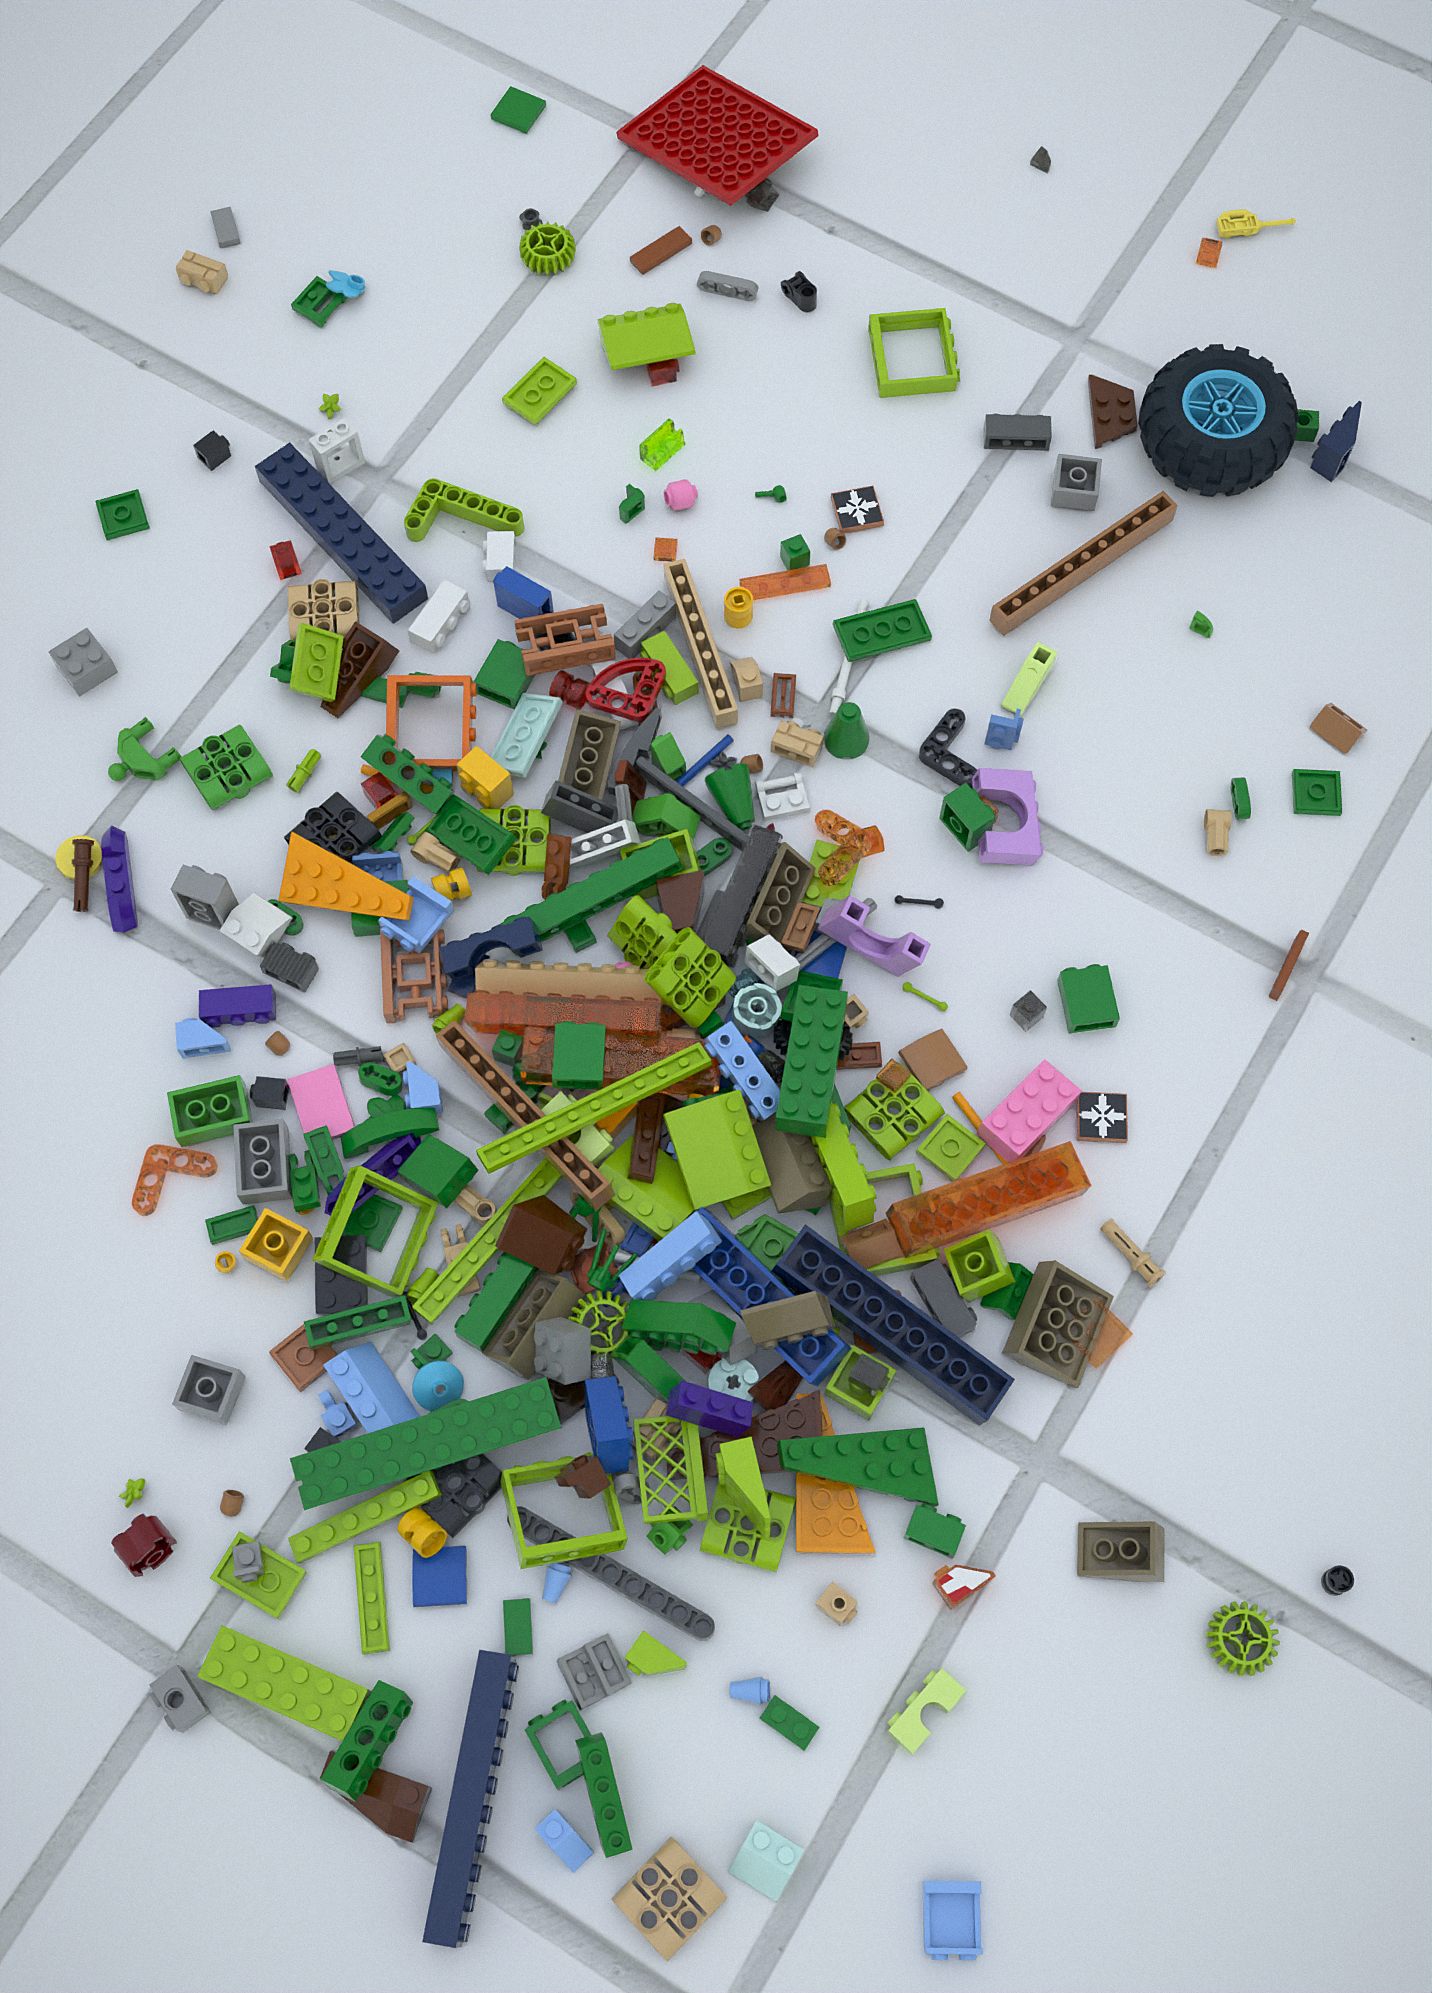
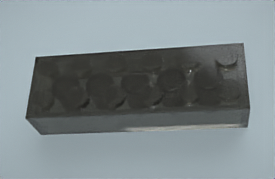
[703,825,782,968]

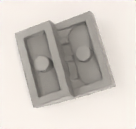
[557,1633,631,1711]

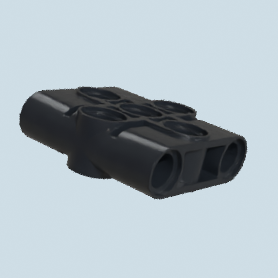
[284,792,382,865]
[404,1453,502,1538]

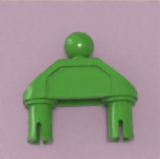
[108,717,181,781]

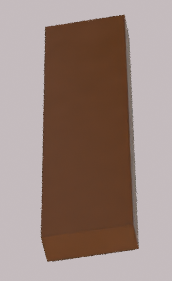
[628,1093,665,1184]

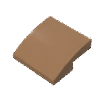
[898,1029,968,1091]

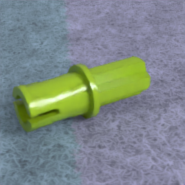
[286,749,321,793]

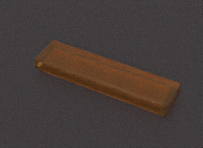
[739,564,831,600]

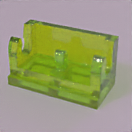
[639,418,685,471]

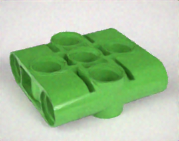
[179,724,273,810]

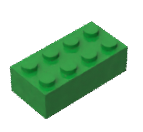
[622,1300,736,1355]

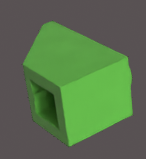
[651,732,686,781]

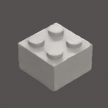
[1051,454,1102,511]
[48,628,118,697]
[534,1317,591,1385]
[172,1355,246,1425]

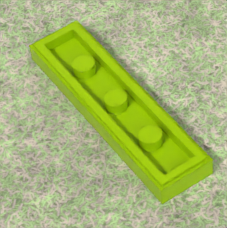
[353,1542,390,1655]

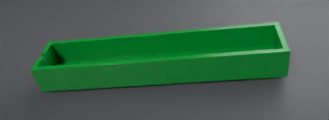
[290,1377,561,1510]

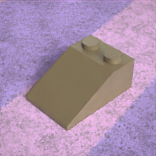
[1077,1521,1165,1582]

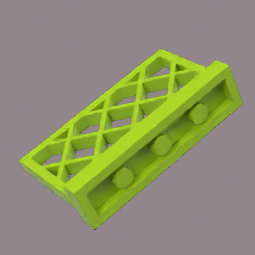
[633,1416,708,1524]

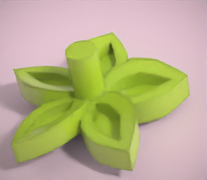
[319,393,341,419]
[119,1478,145,1508]

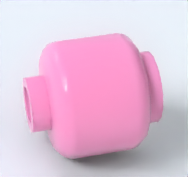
[664,479,698,511]

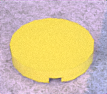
[55,835,102,879]

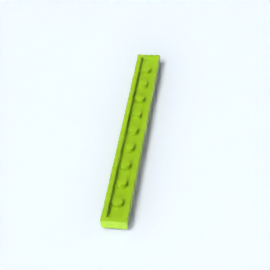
[476,1042,712,1174]
[412,1129,581,1325]

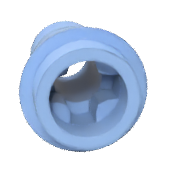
[542,1562,572,1603]
[730,1676,770,1705]

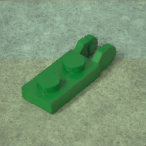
[303,1125,345,1195]
[289,1150,321,1212]

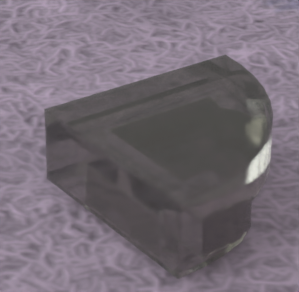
[1030,146,1051,174]

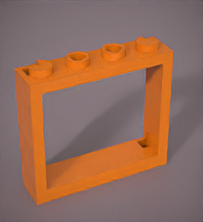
[385,675,477,771]

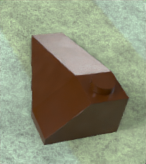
[320,621,399,718]
[320,1751,432,1843]

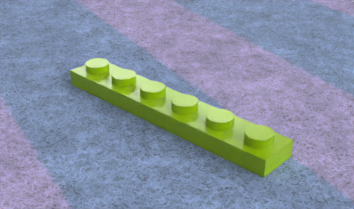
[288,1470,441,1563]

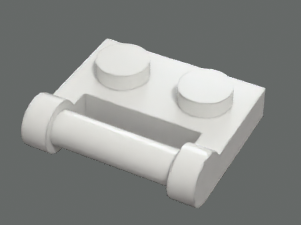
[755,772,810,821]

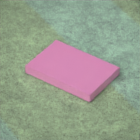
[287,1064,355,1140]

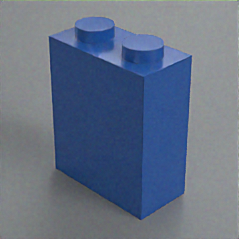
[493,566,554,619]

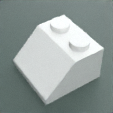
[220,893,293,957]

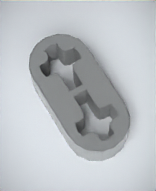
[613,1474,651,1504]

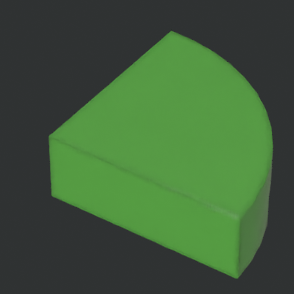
[1189,611,1213,638]

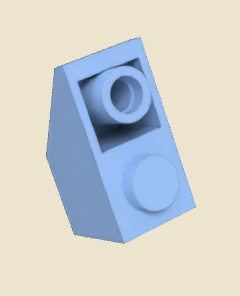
[403,1062,443,1113]

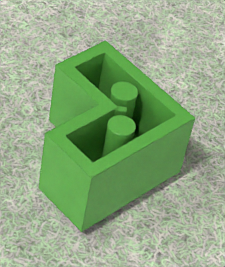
[632,793,701,840]

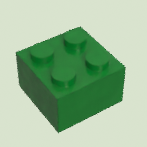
[939,783,995,852]

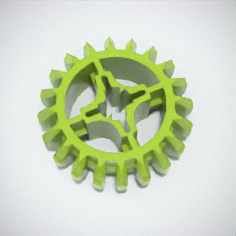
[519,221,576,276]
[568,1291,630,1361]
[1205,1601,1280,1677]

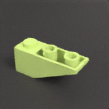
[1001,642,1058,717]

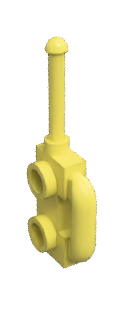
[1216,209,1296,239]

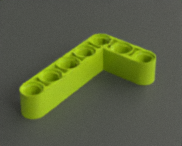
[404,478,525,542]

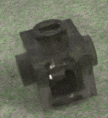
[744,178,780,212]

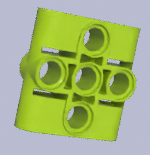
[477,805,551,876]
[607,895,677,969]
[644,927,736,1028]
[844,1062,945,1161]
[700,1481,796,1573]

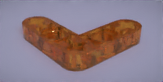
[815,810,872,886]
[132,1144,218,1216]

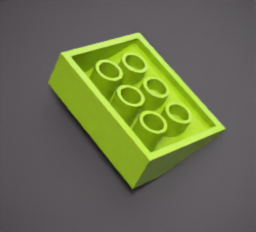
[597,303,696,370]
[663,1089,771,1210]
[598,1133,699,1241]
[716,1437,771,1538]

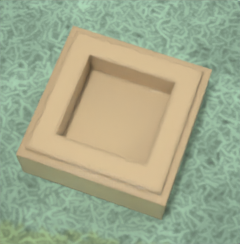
[383,1042,417,1074]

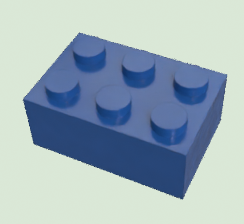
[585,1376,633,1474]

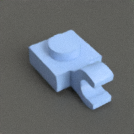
[318,1390,357,1438]

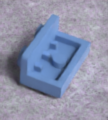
[984,708,1024,750]
[352,851,403,881]

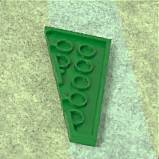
[777,1427,939,1507]

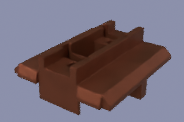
[570,1241,620,1294]

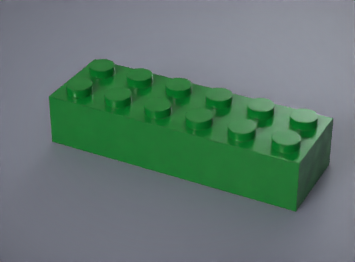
[775,985,848,1138]

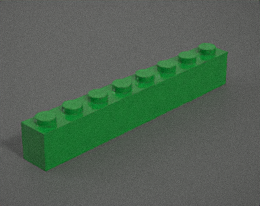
[498,837,685,956]

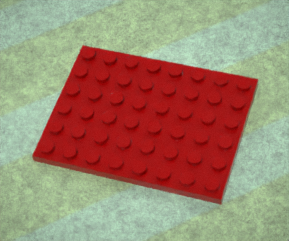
[616,65,819,206]

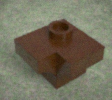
[554,1454,611,1499]

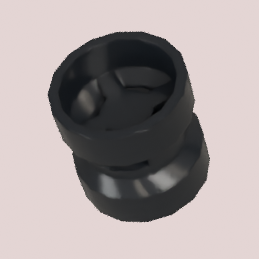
[1321,1565,1354,1596]

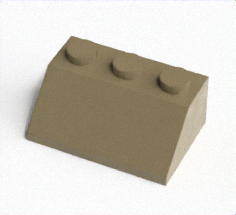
[740,1291,835,1349]

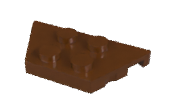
[1088,375,1138,449]

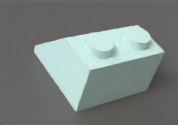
[728,1820,804,1902]

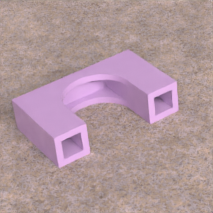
[972,768,1043,865]
[818,895,931,977]

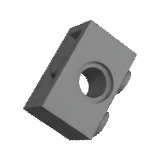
[149,1665,211,1732]

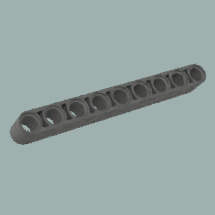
[507,1506,715,1641]

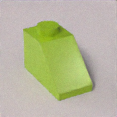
[624,1630,687,1676]

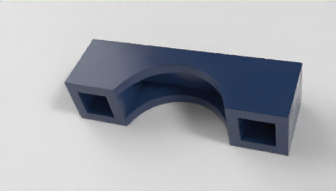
[440,917,543,981]

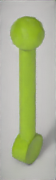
[407,811,440,845]
[903,982,948,1011]

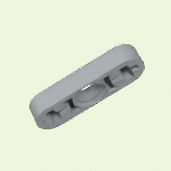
[697,271,759,301]

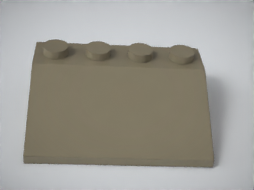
[1002,1260,1114,1388]

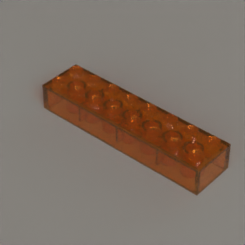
[465,990,668,1042]
[521,1026,720,1096]
[885,1141,1092,1259]

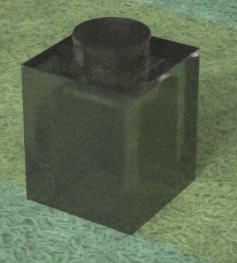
[1010,990,1047,1032]
[848,1353,890,1397]

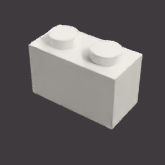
[482,531,516,582]
[744,934,800,992]

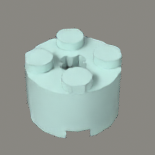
[732,983,782,1040]
[708,1358,759,1404]

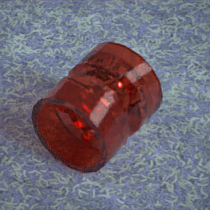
[549,670,590,710]

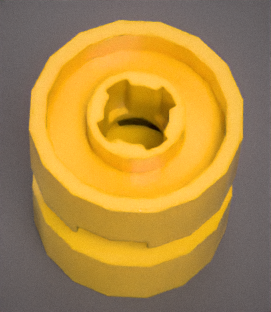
[724,587,753,629]
[431,867,472,903]
[397,1507,447,1558]

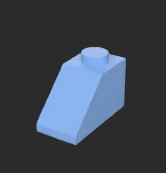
[175,1018,231,1058]
[535,1809,594,1873]

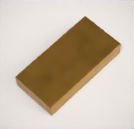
[367,791,413,830]

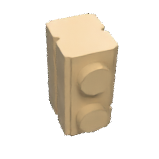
[176,250,228,294]
[770,721,824,767]
[629,1398,681,1462]

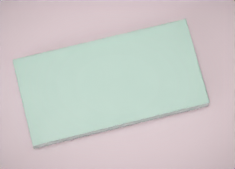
[490,693,563,778]

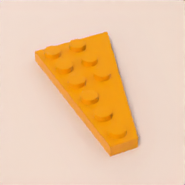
[278,832,414,921]
[796,1394,876,1554]

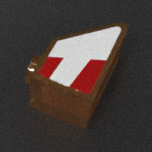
[932,1564,996,1610]

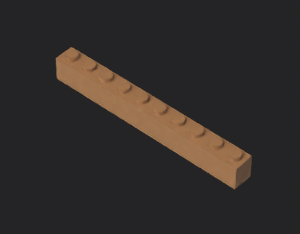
[989,491,1178,636]
[435,1020,615,1211]

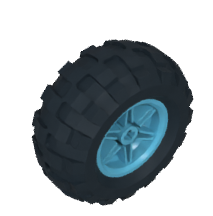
[1138,344,1299,497]

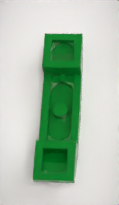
[340,1108,439,1159]

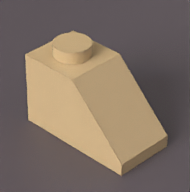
[730,657,763,702]

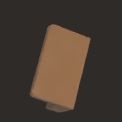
[1310,703,1367,754]
[781,902,821,955]
[840,1219,901,1269]

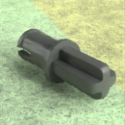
[333,1046,383,1066]

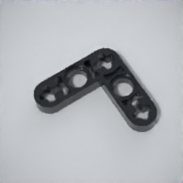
[919,708,977,788]

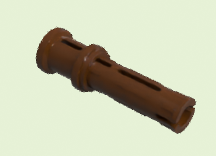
[71,839,94,912]

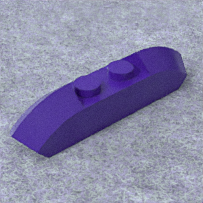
[101,825,138,933]
[324,1133,422,1216]

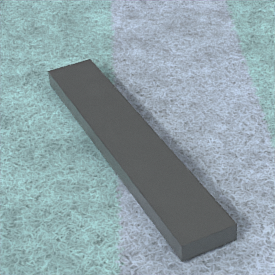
[635,756,752,852]

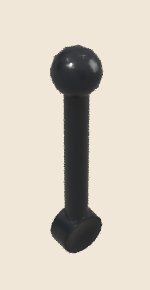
[894,895,944,909]
[401,1291,427,1340]

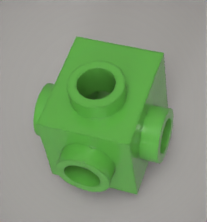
[646,1506,694,1555]

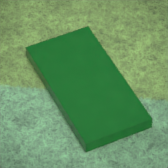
[832,599,932,662]
[425,794,517,875]

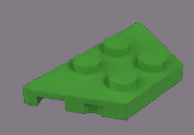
[735,1214,800,1293]

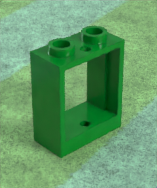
[525,1700,591,1791]

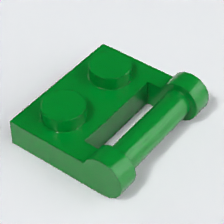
[291,276,348,328]

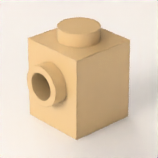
[845,994,869,1028]
[815,1581,858,1626]

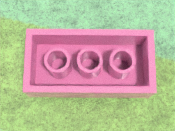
[976,1059,1082,1167]

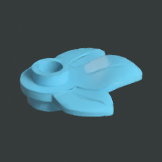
[326,270,366,297]

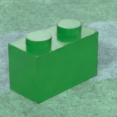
[904,1503,966,1559]

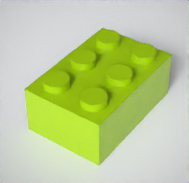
[620,829,701,900]

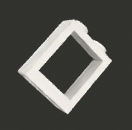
[308,417,365,484]

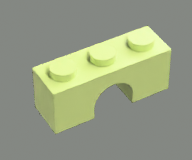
[541,1091,615,1167]
[887,1668,967,1755]

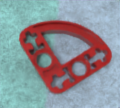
[585,658,666,722]

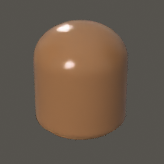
[701,225,722,245]
[824,528,846,550]
[740,754,763,774]
[265,1031,290,1055]
[220,1490,244,1517]

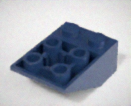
[1310,401,1362,482]

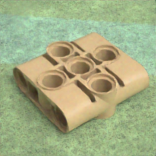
[288,579,360,641]
[611,1836,728,1962]

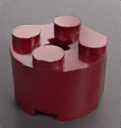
[111,1514,177,1577]

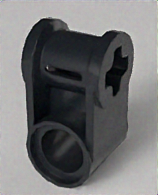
[780,271,817,312]

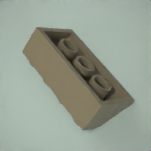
[558,709,621,800]
[746,842,816,945]
[752,1112,832,1214]
[482,1269,585,1380]

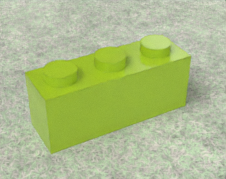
[640,630,699,705]

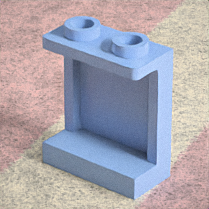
[378,876,454,954]
[923,1881,983,1960]

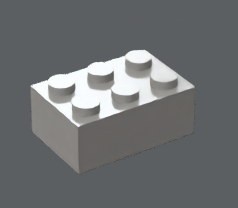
[171,864,239,930]
[233,1119,293,1205]

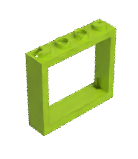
[868,308,960,398]
[828,1163,940,1276]
[312,1165,438,1297]
[501,1452,628,1570]

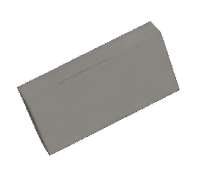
[210,207,240,248]

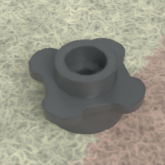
[519,208,543,230]

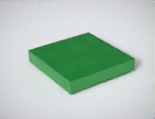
[491,86,546,134]
[95,489,150,540]
[1292,769,1342,816]
[341,1194,403,1252]

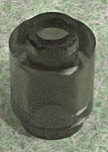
[757,1050,785,1083]

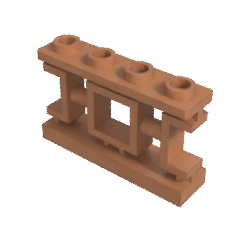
[514,604,616,676]
[380,927,448,1023]

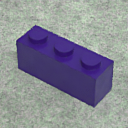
[199,984,276,1028]
[666,1380,754,1437]

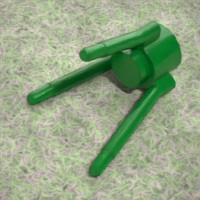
[569,1194,602,1242]
[586,1229,638,1292]

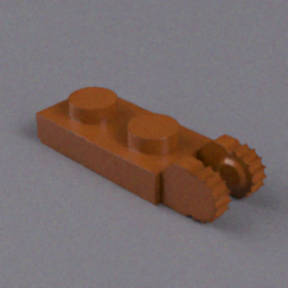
[541,834,572,900]

